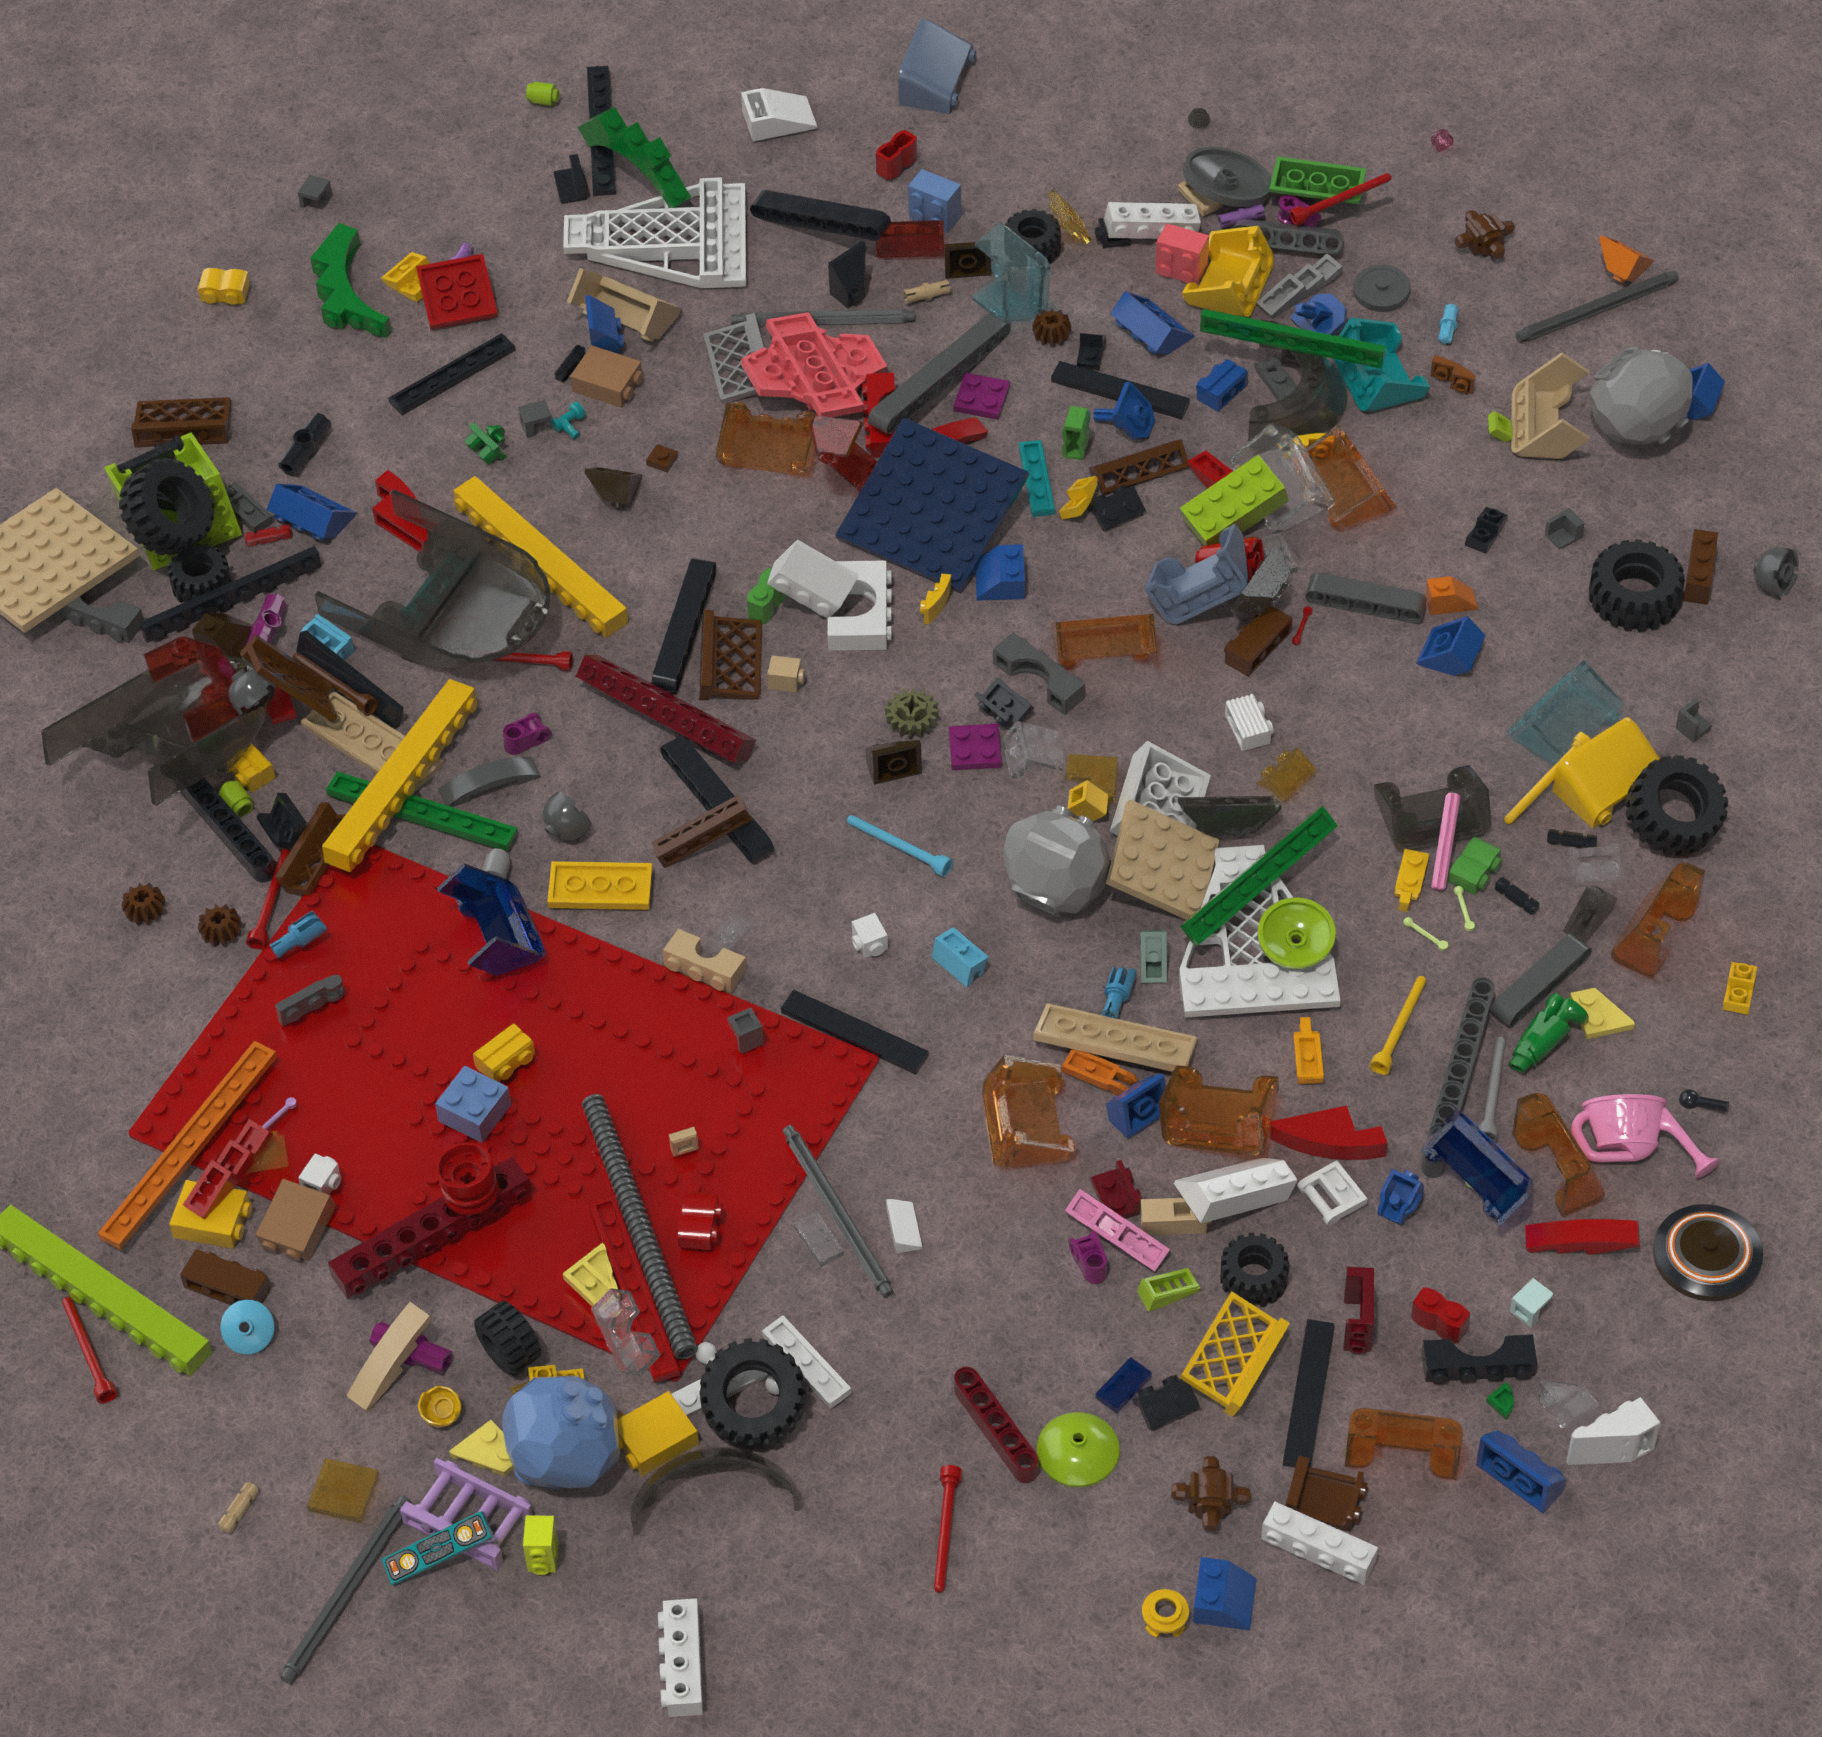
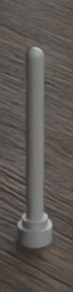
[1476,1036,1506,1144]

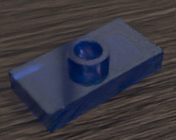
[1095,1357,1152,1414]

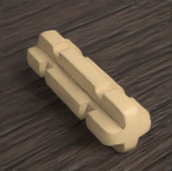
[219,1482,259,1533]

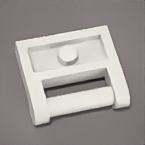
[1297,1160,1367,1226]

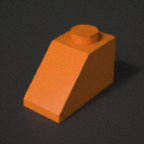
[1425,576,1478,615]

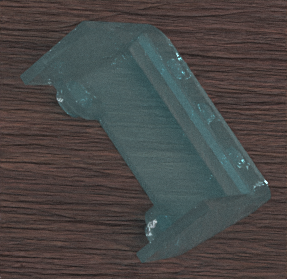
[972,222,1051,321]

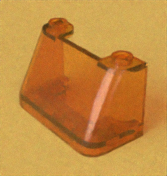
[1293,425,1397,529]
[982,1055,1075,1168]
[1159,1065,1279,1156]

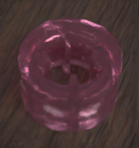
[1431,129,1454,152]

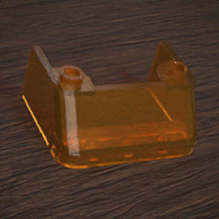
[1051,614,1157,666]

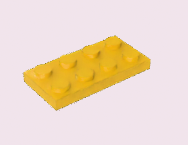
[547,861,653,910]

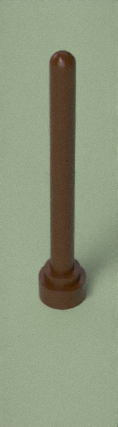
[293,653,378,716]

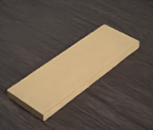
[300,691,444,795]
[1033,1004,1198,1074]

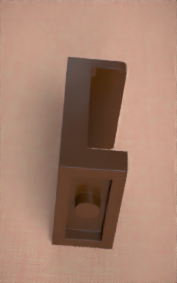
[1286,1456,1368,1532]

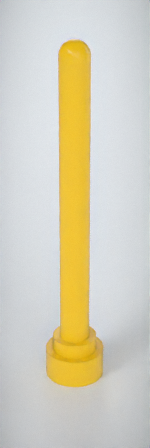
[1504,732,1591,824]
[1369,976,1426,1075]

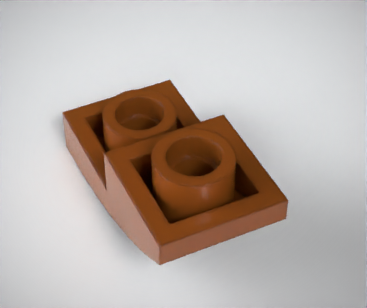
[1430,355,1476,394]

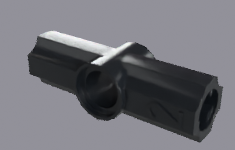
[278,413,332,476]

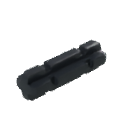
[554,345,586,382]
[1547,829,1597,849]
[1495,877,1540,915]

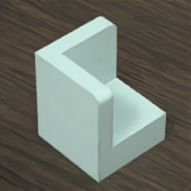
[1510,1278,1553,1327]

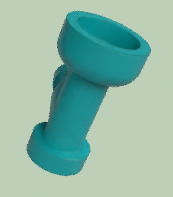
[550,401,586,440]

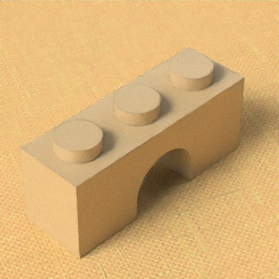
[663,929,746,994]

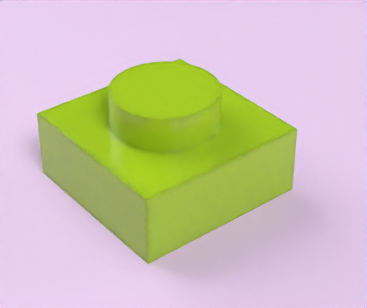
[1488,411,1513,442]

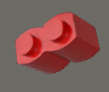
[875,130,917,180]
[678,1191,723,1250]
[1411,1287,1470,1344]

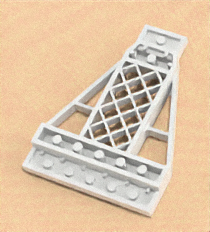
[563,178,746,288]
[1179,845,1340,1017]

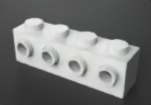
[1104,202,1201,239]
[1261,1502,1378,1585]
[658,1598,703,1717]

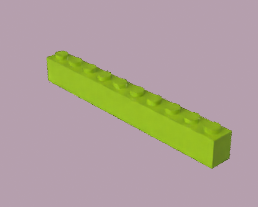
[0,1204,213,1377]

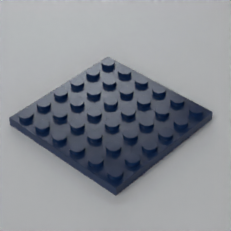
[835,417,1029,593]

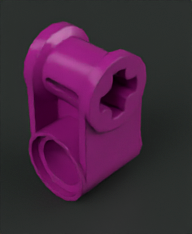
[1277,195,1321,227]
[503,713,552,755]
[1068,1231,1108,1284]

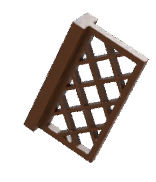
[131,397,231,447]
[699,609,761,700]
[240,634,337,722]

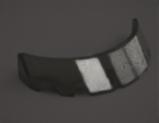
[630,1447,800,1536]

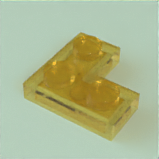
[1066,754,1118,803]

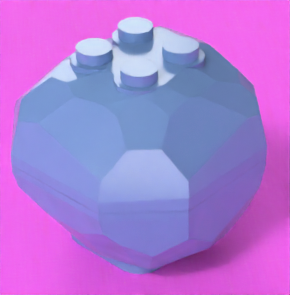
[502,1376,620,1489]

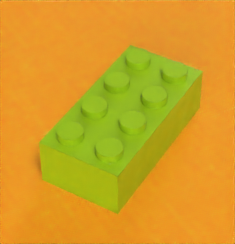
[1180,454,1289,546]

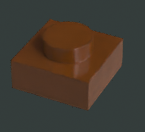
[646,444,678,473]

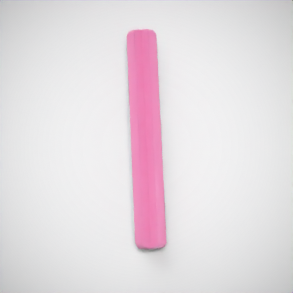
[1431,793,1460,891]

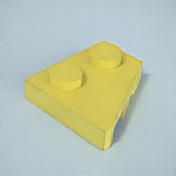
[1569,988,1635,1039]
[563,1243,619,1313]
[449,1420,514,1477]

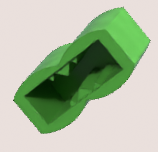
[1062,406,1091,460]
[747,568,786,625]
[1448,837,1503,895]

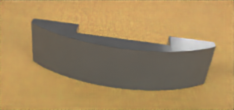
[439,757,541,807]

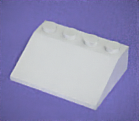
[1110,741,1211,836]

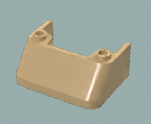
[567,268,681,342]
[1511,352,1589,459]

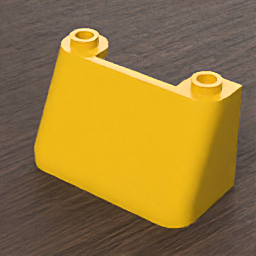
[1182,226,1274,317]
[1552,717,1660,829]

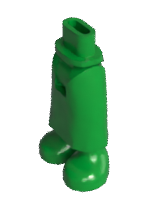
[1508,993,1589,1073]

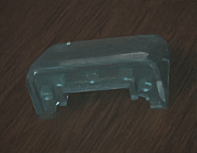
[1506,660,1624,765]

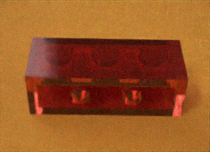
[876,220,944,258]

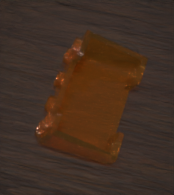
[715,402,822,476]
[1611,863,1705,979]
[1512,1093,1605,1216]
[1344,1408,1463,1480]

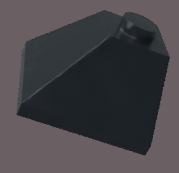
[828,240,867,309]

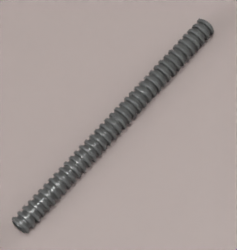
[582,1094,698,1359]

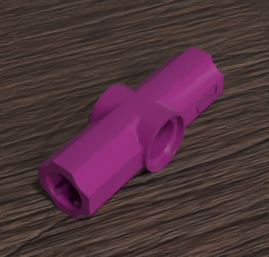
[246,594,287,645]
[369,1322,453,1374]

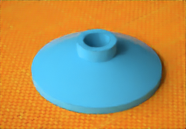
[220,1300,275,1354]

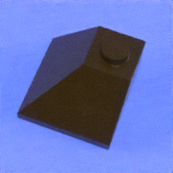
[944,241,991,279]
[585,467,642,508]
[192,612,252,665]
[866,740,922,785]

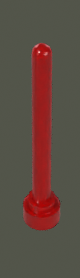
[1289,173,1392,226]
[457,649,573,671]
[246,849,290,950]
[62,1297,118,1404]
[934,1465,962,1593]

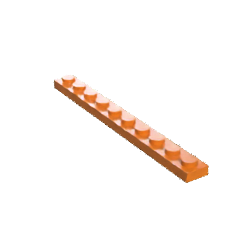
[98,1041,277,1250]

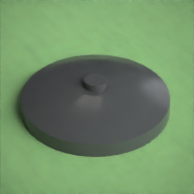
[1183,147,1271,207]

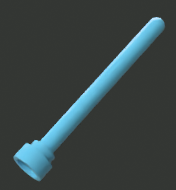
[847,815,953,877]

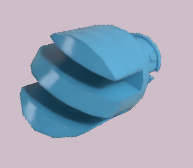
[270,911,327,958]
[1102,967,1137,1019]

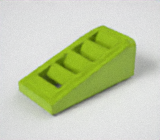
[1137,1268,1200,1311]

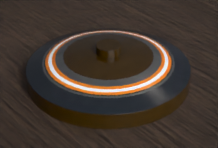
[1653,1204,1763,1301]

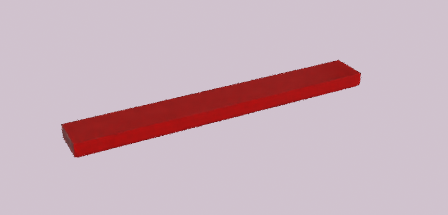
[589,1196,680,1383]

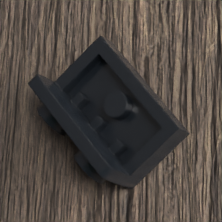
[1087,485,1146,531]
[974,677,1034,730]
[256,793,306,848]
[1132,1374,1200,1430]

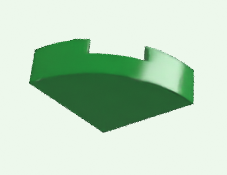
[1486,1382,1514,1420]

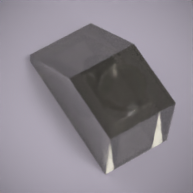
[1563,886,1618,943]

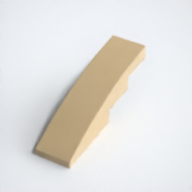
[347,1302,432,1412]

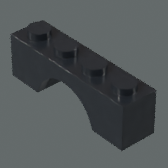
[1421,1334,1537,1384]

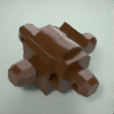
[1454,210,1515,259]
[1171,1456,1251,1531]

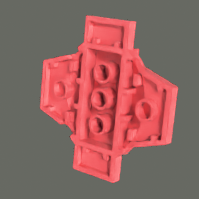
[741,312,887,420]

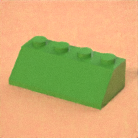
[1269,156,1366,204]

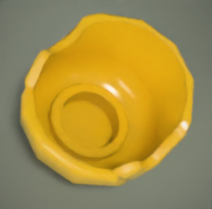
[418,1386,462,1428]

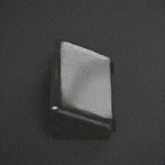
[1374,765,1491,852]

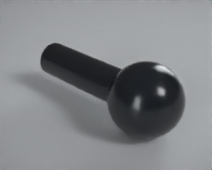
[1679,1089,1729,1112]

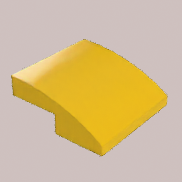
[381,252,429,302]

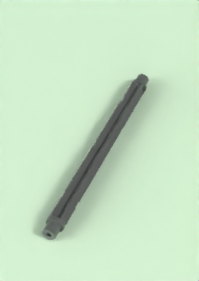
[1515,271,1679,342]
[731,309,915,326]
[783,1125,894,1298]
[280,1495,411,1684]

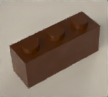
[1683,529,1718,605]
[1224,604,1293,677]
[180,1249,270,1305]

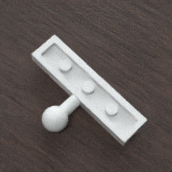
[762,1316,852,1409]
[672,1342,770,1418]

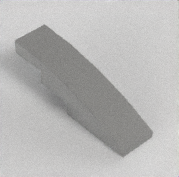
[1256,253,1344,318]

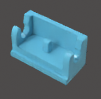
[301,614,355,660]
[931,927,989,987]

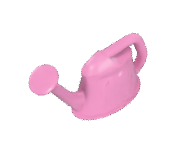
[1571,1094,1720,1178]

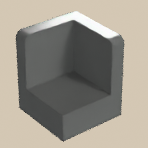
[298,175,332,208]
[518,400,552,438]
[1545,508,1584,549]
[1676,699,1712,743]
[727,1008,764,1053]

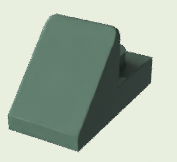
[1140,930,1167,983]

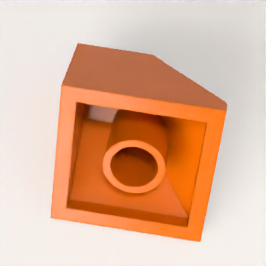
[1599,235,1654,283]

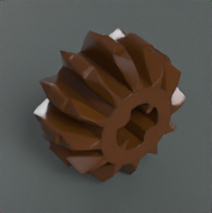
[1032,308,1071,347]
[121,882,166,926]
[198,903,242,947]

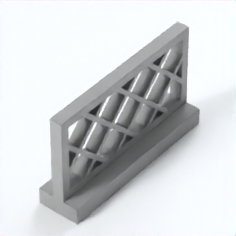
[704,313,765,404]

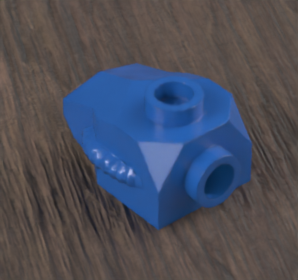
[1377,1169,1424,1225]

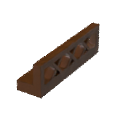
[1089,439,1189,494]
[651,794,753,868]
[275,802,346,895]

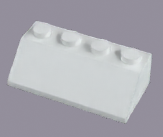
[1174,1158,1297,1223]

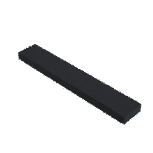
[388,333,516,416]
[1051,361,1190,420]
[296,630,404,729]
[781,990,929,1075]
[1282,1319,1334,1468]

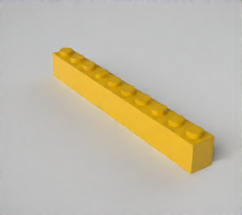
[453,476,628,638]
[322,679,478,872]

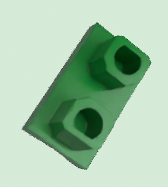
[464,422,507,465]

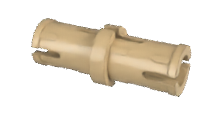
[902,279,950,304]

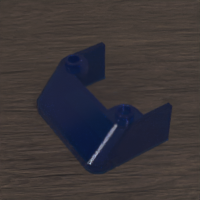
[437,863,546,975]
[1421,1109,1533,1227]

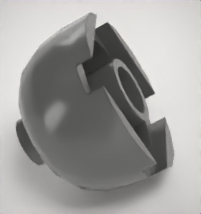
[1754,547,1799,596]
[228,668,277,715]
[542,791,592,841]

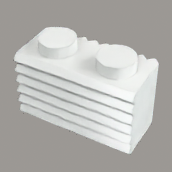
[1225,694,1274,751]

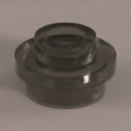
[1188,108,1210,128]

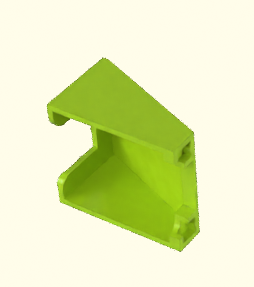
[104,432,242,571]

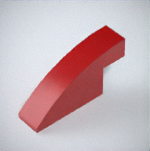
[372,470,430,557]
[1269,1105,1388,1160]

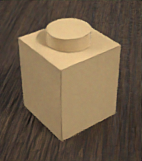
[767,656,805,692]

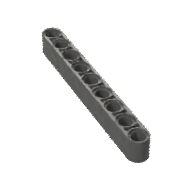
[868,313,1011,435]
[1421,977,1495,1178]

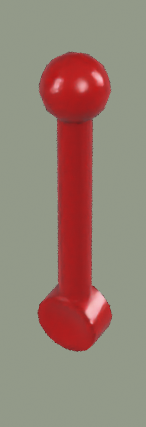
[1292,606,1313,645]

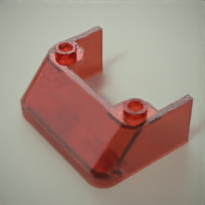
[809,416,878,494]
[143,637,255,742]

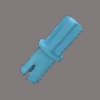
[1438,304,1459,345]

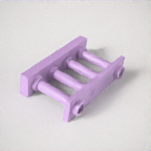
[400,1458,533,1571]

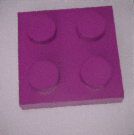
[953,373,1010,420]
[949,724,1001,770]

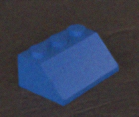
[1110,291,1195,355]
[267,484,357,541]
[1476,1430,1566,1514]

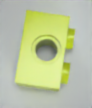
[523,1515,559,1575]

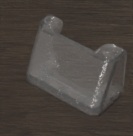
[1230,423,1335,535]

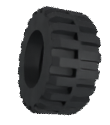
[119,458,215,555]
[1589,539,1685,632]
[1625,755,1728,856]
[699,1338,806,1449]

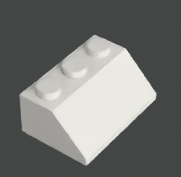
[767,539,859,618]

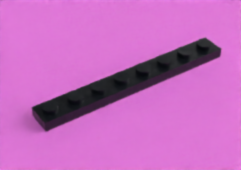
[587,65,616,196]
[139,546,321,643]

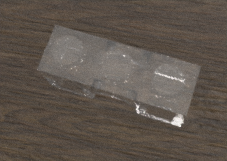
[591,1288,661,1376]

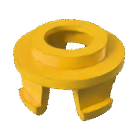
[1142,1589,1189,1638]

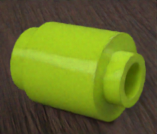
[526,82,560,106]
[219,781,254,818]

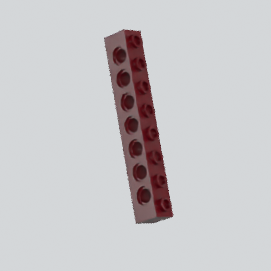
[575,655,756,763]
[328,1157,532,1299]

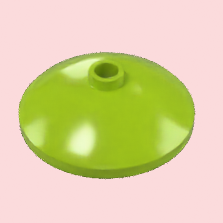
[1258,897,1336,969]
[1036,1412,1120,1487]

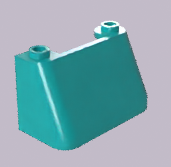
[1333,317,1430,412]

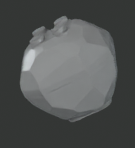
[1589,347,1693,445]
[1003,805,1111,917]

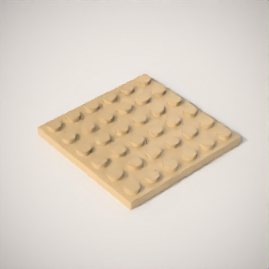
[0,488,140,633]

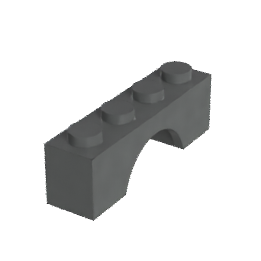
[52,594,144,643]
[993,632,1085,715]

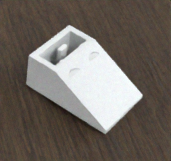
[741,88,817,141]
[1566,1397,1660,1465]

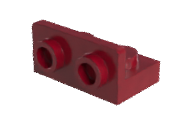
[1091,1160,1142,1219]

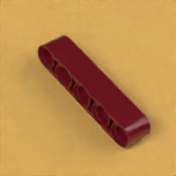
[954,1366,1038,1483]

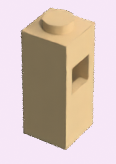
[1140,1198,1212,1235]

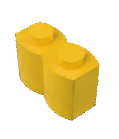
[198,268,250,305]

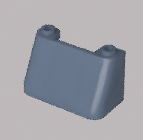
[898,19,977,114]
[1144,524,1248,624]

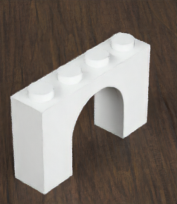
[828,561,892,650]

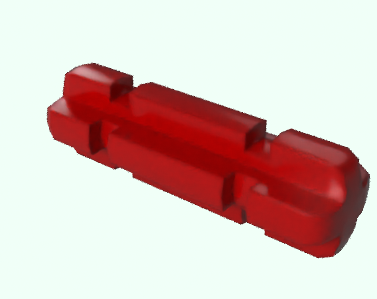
[244,524,292,547]

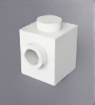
[851,913,888,958]
[298,1154,341,1195]

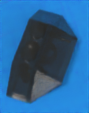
[1230,545,1291,621]
[1177,796,1282,837]

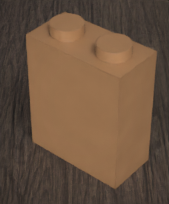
[570,345,644,408]
[255,1179,336,1261]

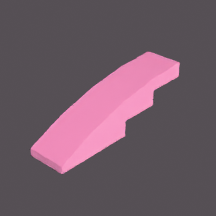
[1065,1189,1170,1272]

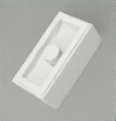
[886,1199,923,1254]

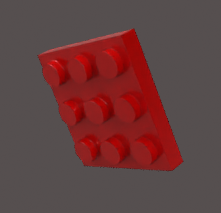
[416,254,498,330]

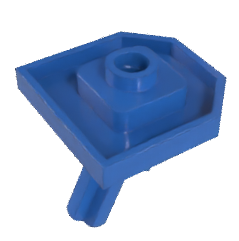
[1290,294,1347,335]
[1093,381,1155,439]

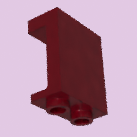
[1343,1267,1374,1354]

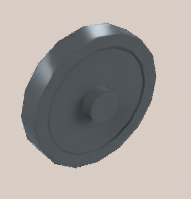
[1353,265,1411,312]

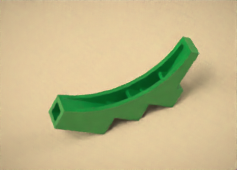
[577,107,691,208]
[310,223,392,338]

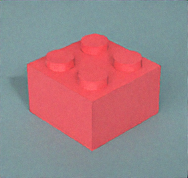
[1155,223,1209,285]

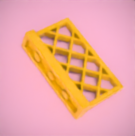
[1179,1291,1290,1417]

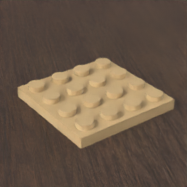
[1106,799,1219,920]

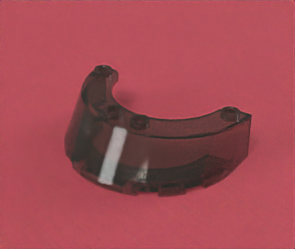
[1248,320,1347,449]

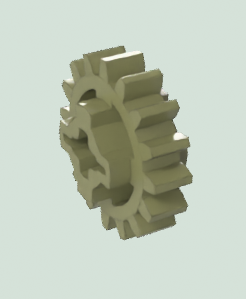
[885,688,939,737]

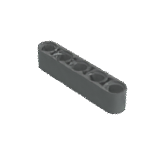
[1232,219,1344,254]
[1305,573,1427,624]
[1490,933,1592,1028]

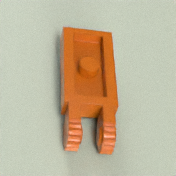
[1061,1049,1138,1096]

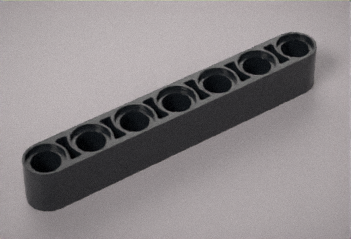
[750,190,891,241]
[651,558,716,693]
[660,735,774,863]
[169,757,275,883]

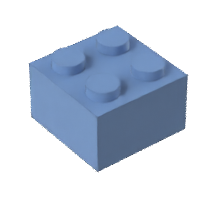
[908,169,961,233]
[435,1066,511,1143]

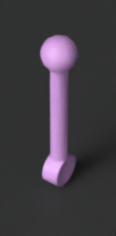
[262,1098,297,1129]

